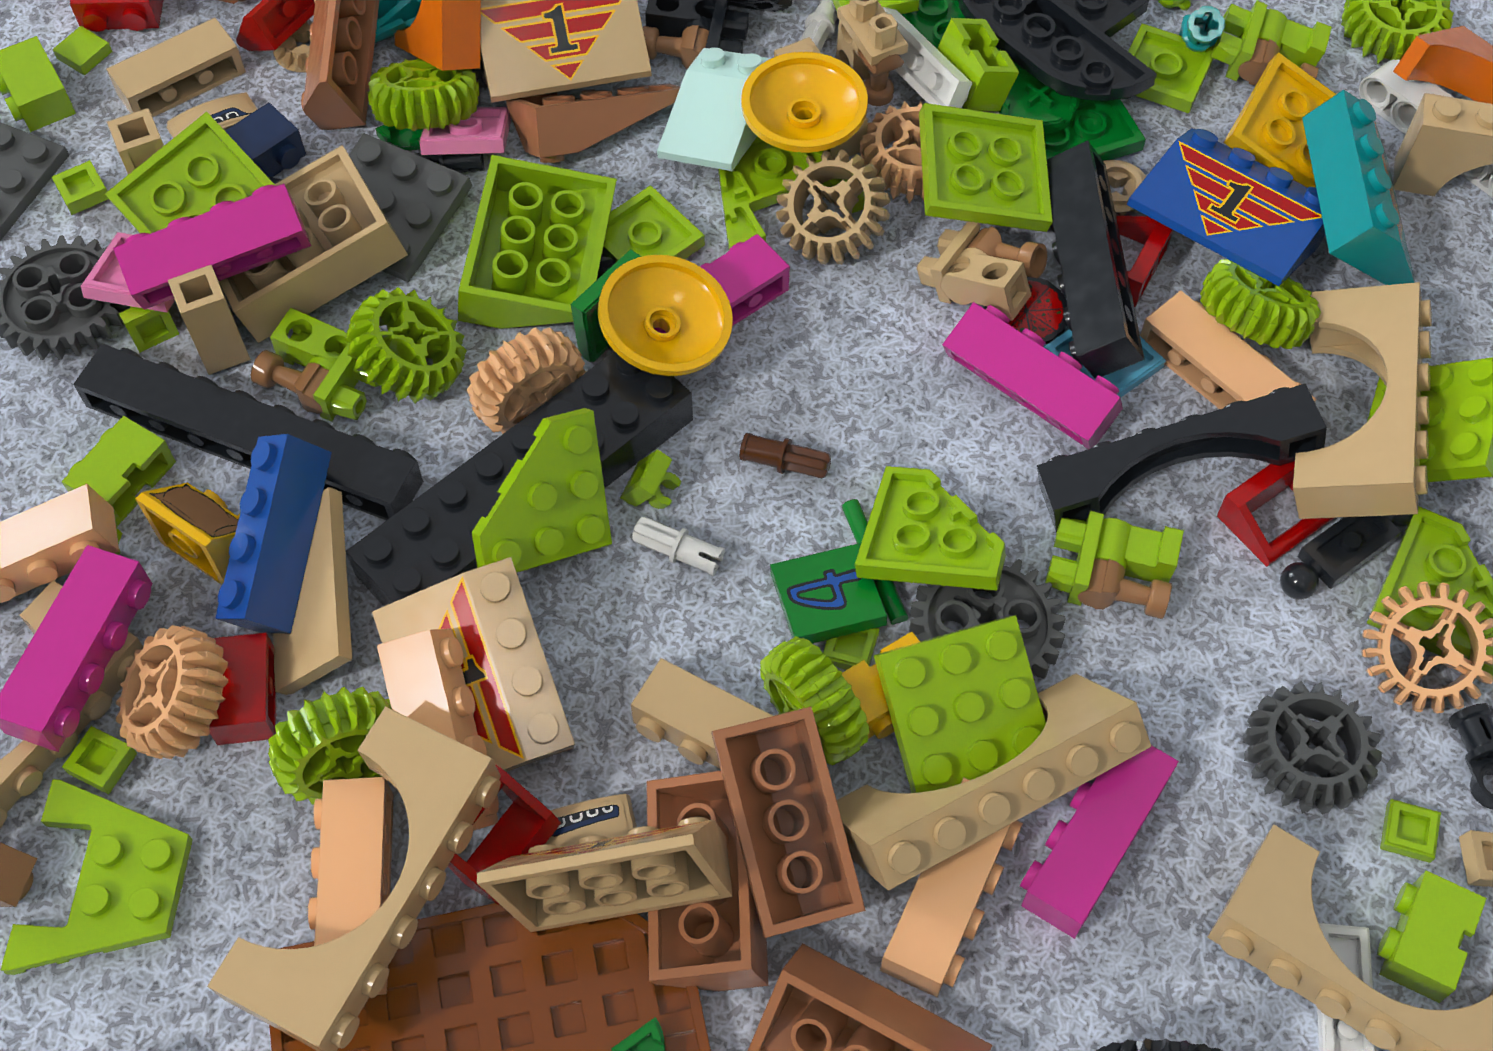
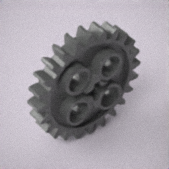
[0,235,130,360]
[909,559,1066,680]

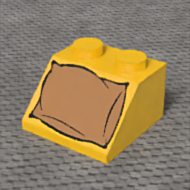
[135,482,240,585]

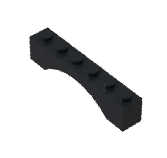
[1037,383,1327,532]

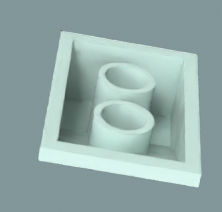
[657,48,771,171]

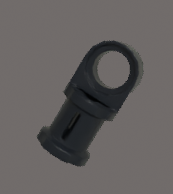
[1448,703,1493,810]

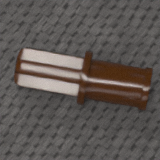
[739,433,831,479]

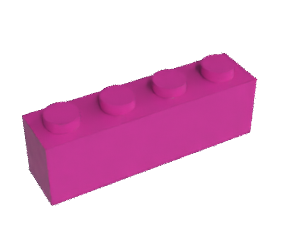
[113,183,312,310]
[654,234,790,333]
[942,302,1123,449]
[0,545,153,752]
[1020,745,1179,939]

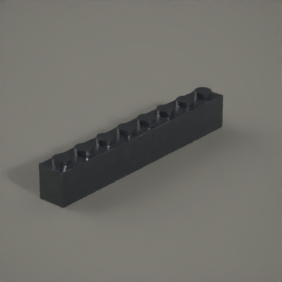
[73,343,424,521]

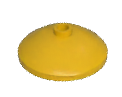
[741,52,868,153]
[598,255,733,376]

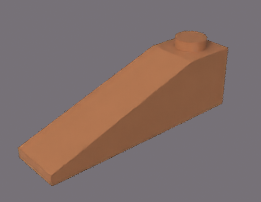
[506,84,680,163]

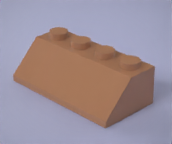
[301,0,379,130]
[711,707,866,938]
[647,771,769,992]
[748,943,993,1051]

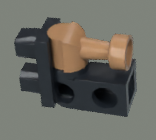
[643,0,749,70]

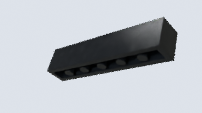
[1047,140,1145,378]

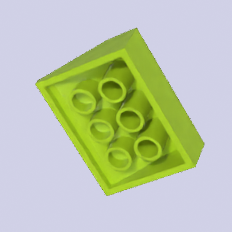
[458,155,617,329]

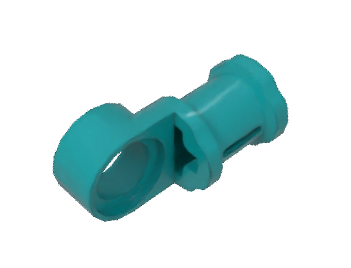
[1179,6,1225,52]

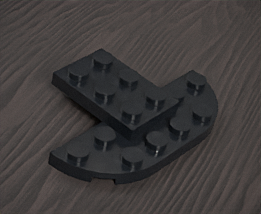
[958,0,1157,101]

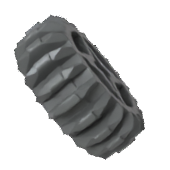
[1243,681,1382,815]

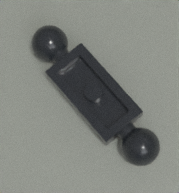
[1280,514,1414,600]

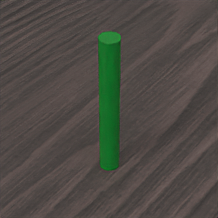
[842,499,909,625]

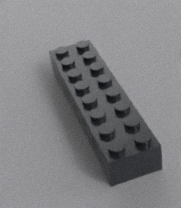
[346,351,693,606]

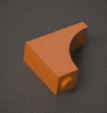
[395,0,481,71]
[1393,26,1493,104]

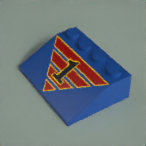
[1126,128,1325,286]

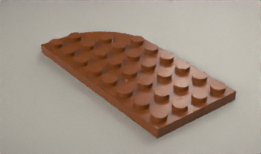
[269,903,711,1051]

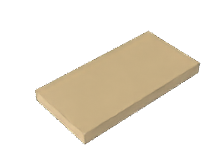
[273,487,352,695]

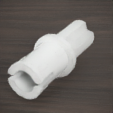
[799,0,838,51]
[632,517,725,576]

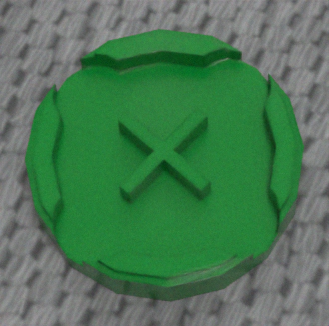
[1000,67,1080,134]

